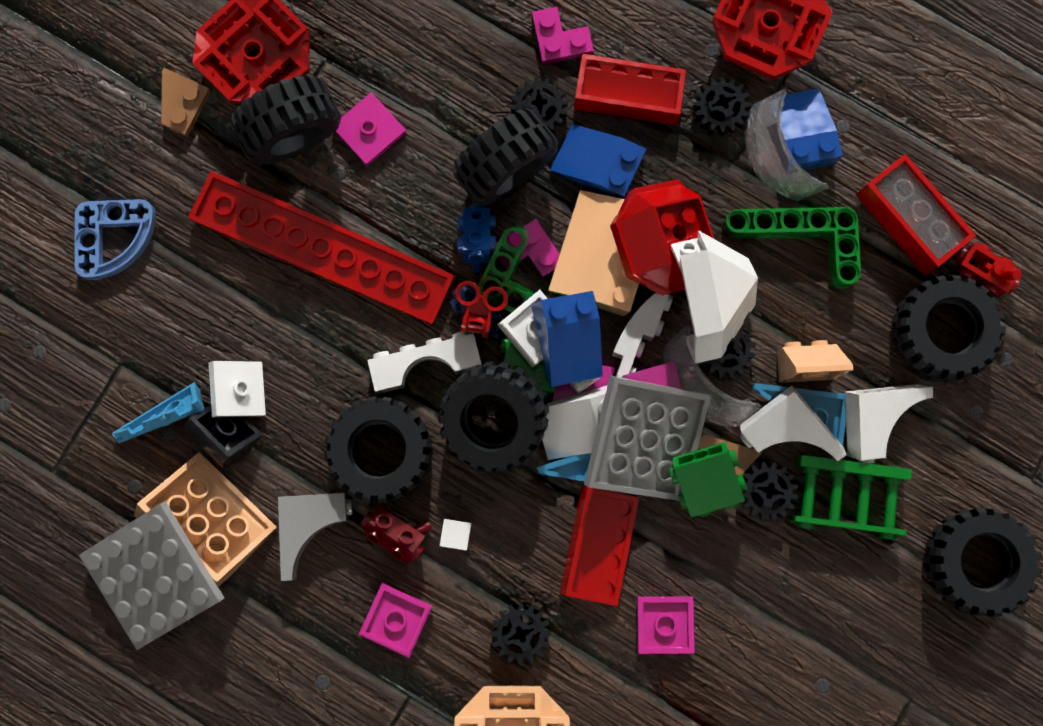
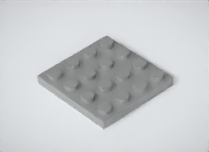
[584,375,711,501]
[79,501,224,650]

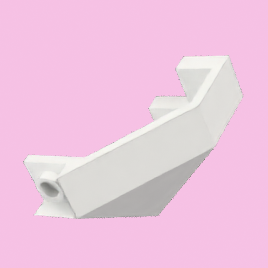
[671,230,758,364]

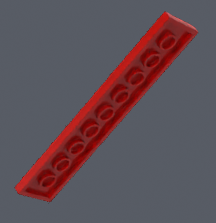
[188,171,455,326]

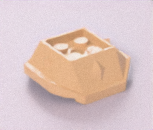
[454,686,570,726]

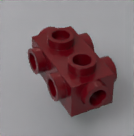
[360,506,432,564]

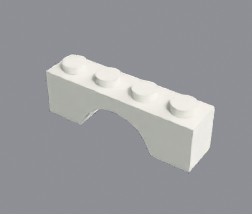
[367,331,482,394]

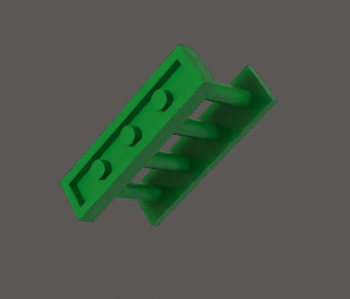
[790,455,912,540]

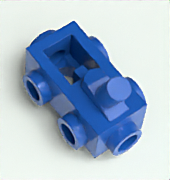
[457,204,496,273]

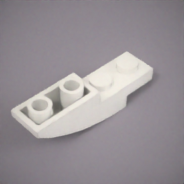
[612,293,673,378]

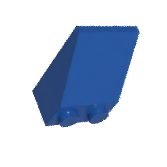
[767,89,843,174]
[550,124,646,199]
[531,291,603,388]

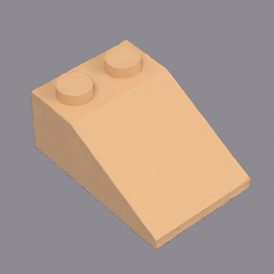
[777,340,853,383]

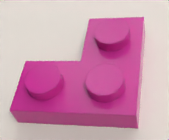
[532,7,594,65]
[493,219,559,279]

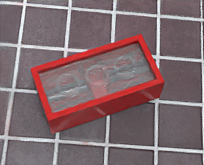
[856,154,976,276]

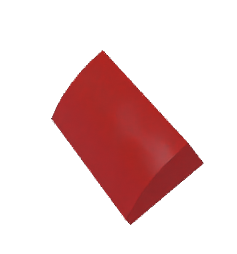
[573,54,686,126]
[559,486,639,607]

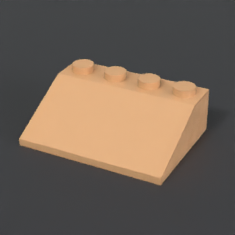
[548,190,639,316]
[134,452,277,587]

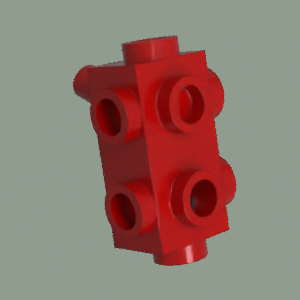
[954,242,1022,297]

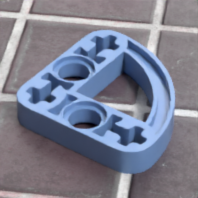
[74,199,156,280]

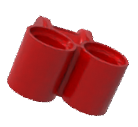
[455,281,508,338]

